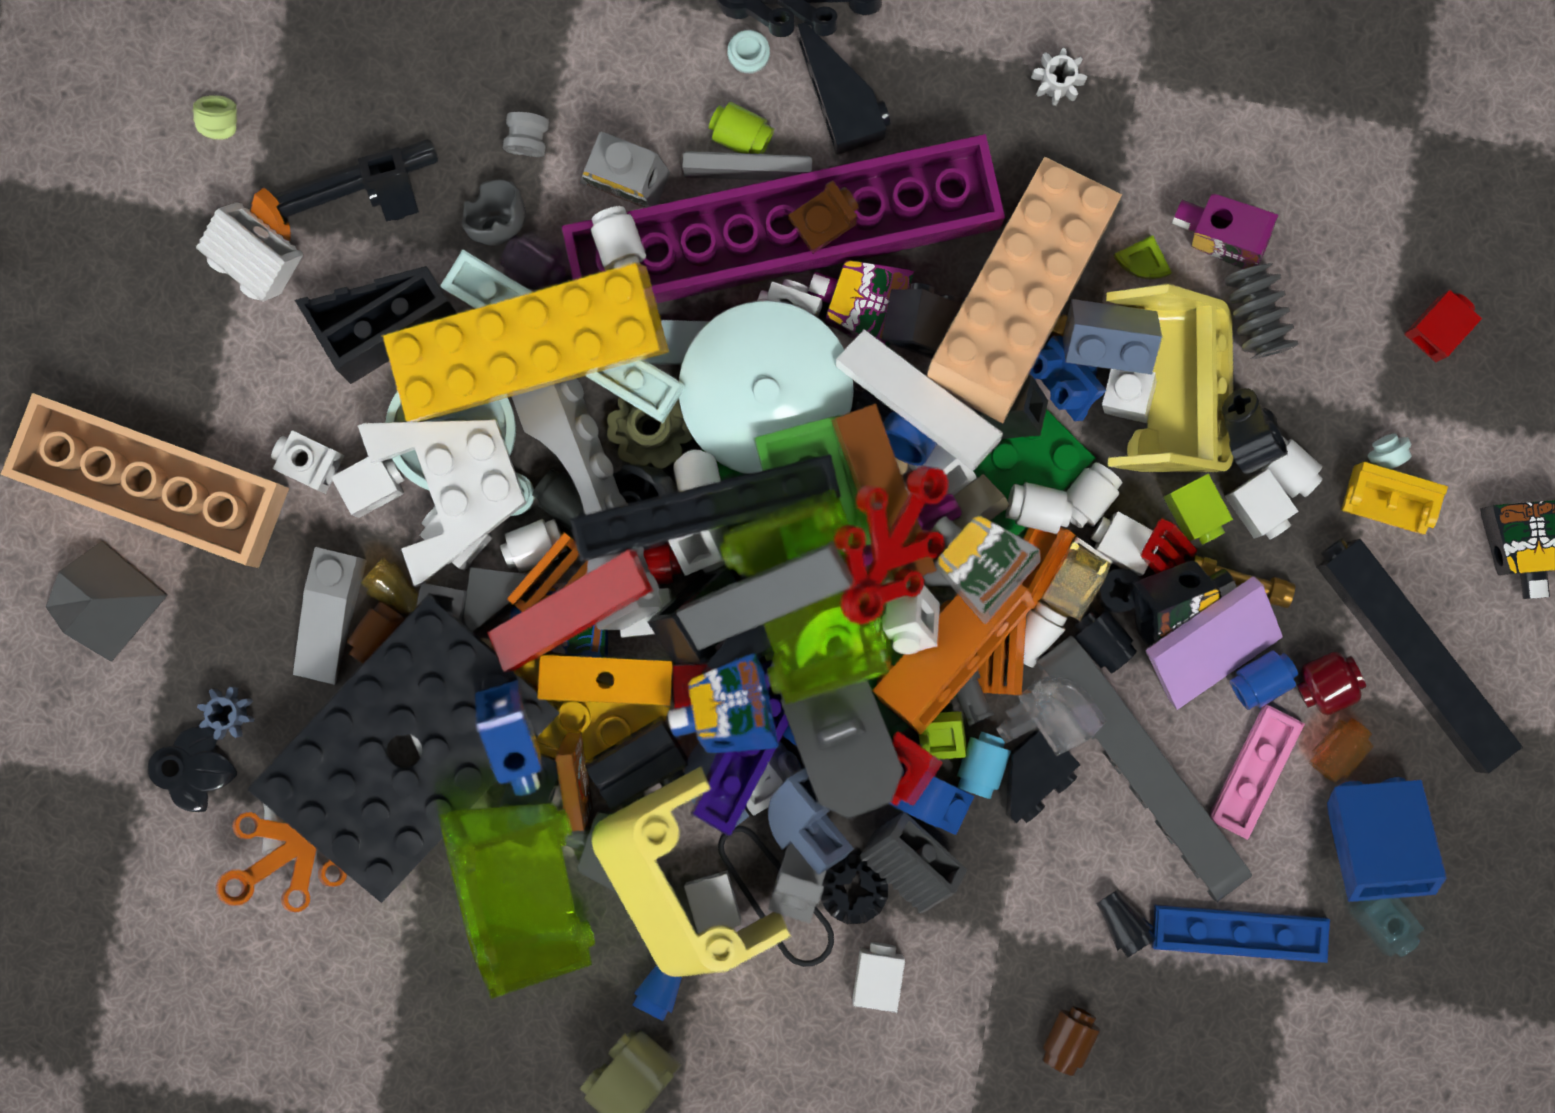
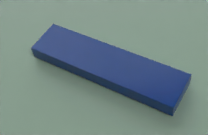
[1152,904,1330,963]

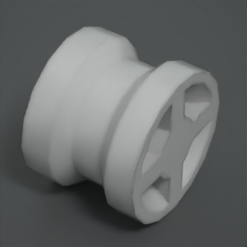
[502,112,549,157]

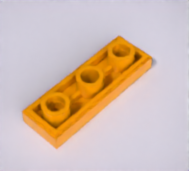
[538,655,672,706]

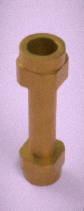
[1192,555,1295,608]

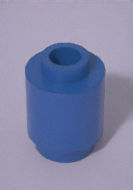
[1229,650,1298,710]

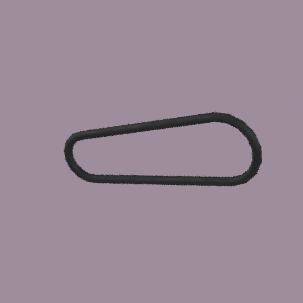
[718,826,834,967]

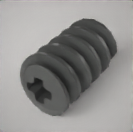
[1224,263,1299,359]

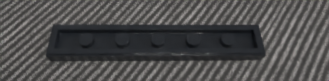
[570,454,841,562]

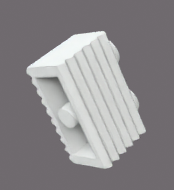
[196,202,303,302]

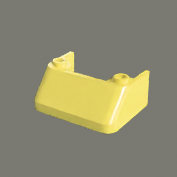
[1107,284,1234,472]
[592,766,790,977]

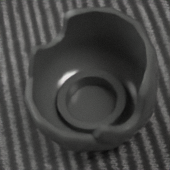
[462,179,526,246]

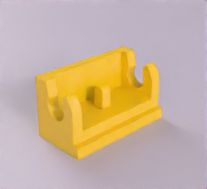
[1341,462,1448,535]

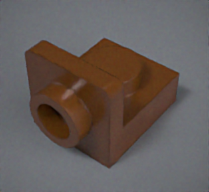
[788,180,859,254]

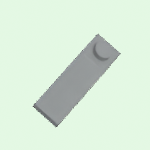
[293,547,367,685]

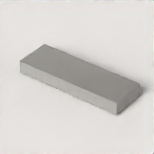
[682,151,812,180]

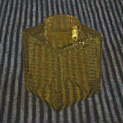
[1042,542,1111,621]

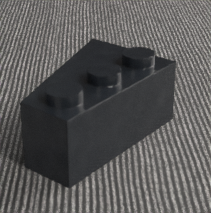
[295,266,458,384]

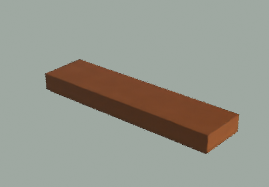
[831,404,937,582]

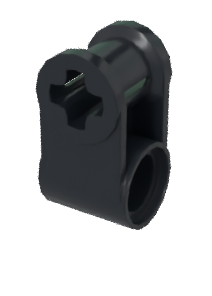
[1222,388,1288,475]

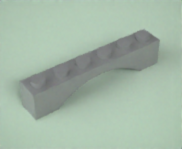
[512,379,663,630]

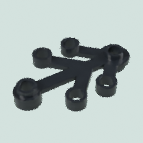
[717,0,882,37]

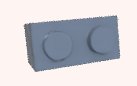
[1063,299,1162,375]

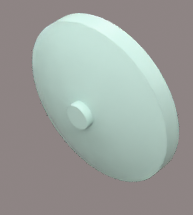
[679,300,853,474]

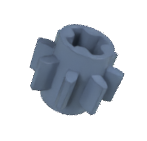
[197,687,255,740]

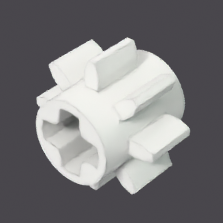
[1032,48,1087,106]

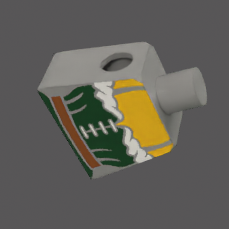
[580,132,670,208]
[931,516,1040,624]

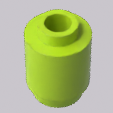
[708,101,775,154]

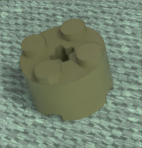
[580,1029,682,1113]

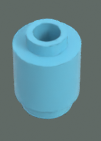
[957,731,1011,799]

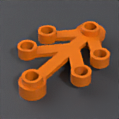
[216,812,347,912]

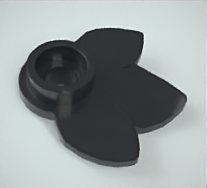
[148,726,237,812]

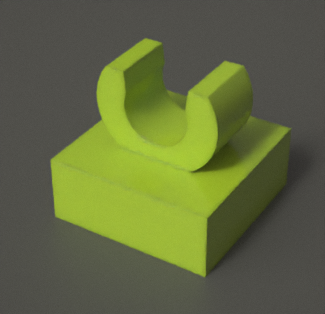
[919,711,966,759]

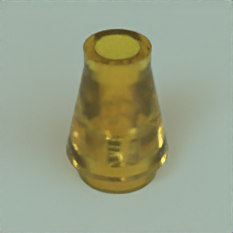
[360,557,419,617]

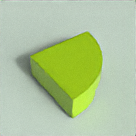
[1113,235,1172,279]

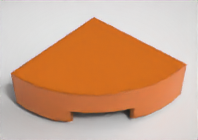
[250,188,291,241]

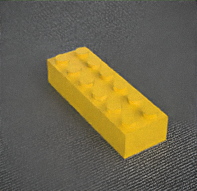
[383,263,669,422]

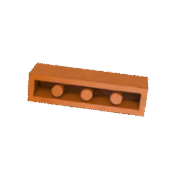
[873,584,1035,735]

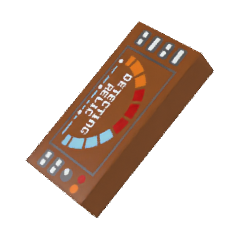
[555,733,593,831]

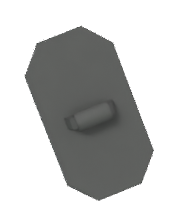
[781,655,903,819]

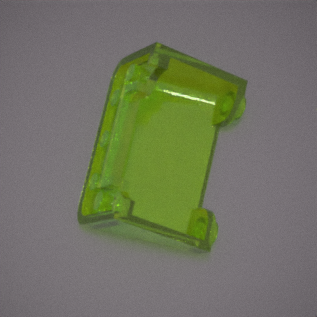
[721,489,893,705]
[438,804,595,999]

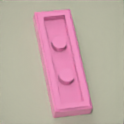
[1209,705,1305,840]

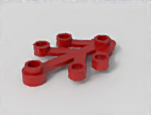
[835,466,948,625]

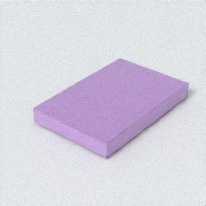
[1146,576,1283,710]

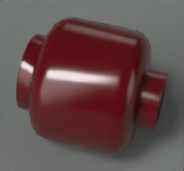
[1296,651,1366,715]

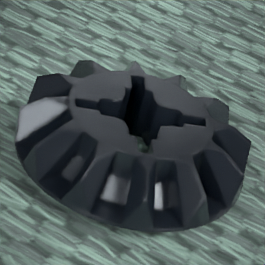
[820,854,888,924]

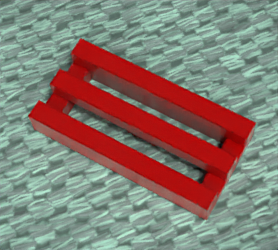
[1140,518,1197,574]

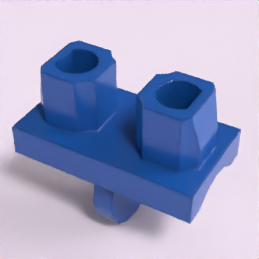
[1029,335,1106,422]

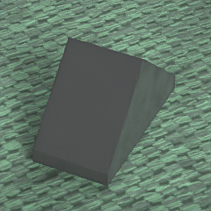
[463,567,541,634]

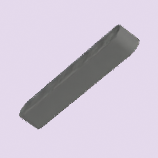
[1036,636,1252,902]

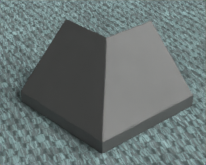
[46,541,168,662]

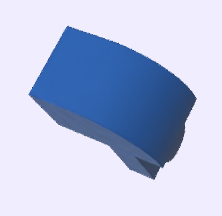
[888,763,975,835]

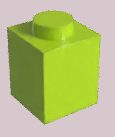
[1163,473,1233,545]

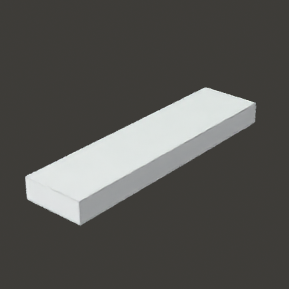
[836,330,1002,470]

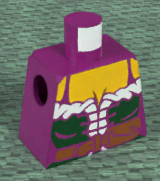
[1172,194,1278,269]
[807,261,914,348]

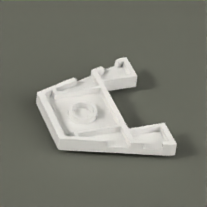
[358,420,526,587]

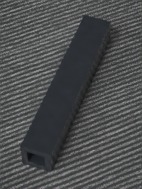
[1316,538,1523,774]

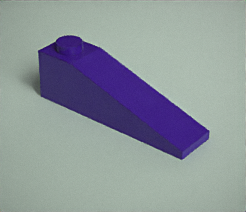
[690,659,794,836]

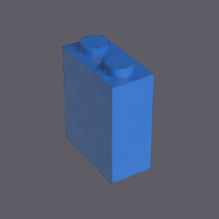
[1327,777,1446,902]

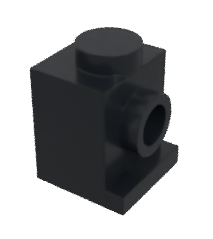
[358,147,419,222]

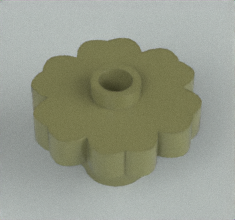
[607,397,694,470]

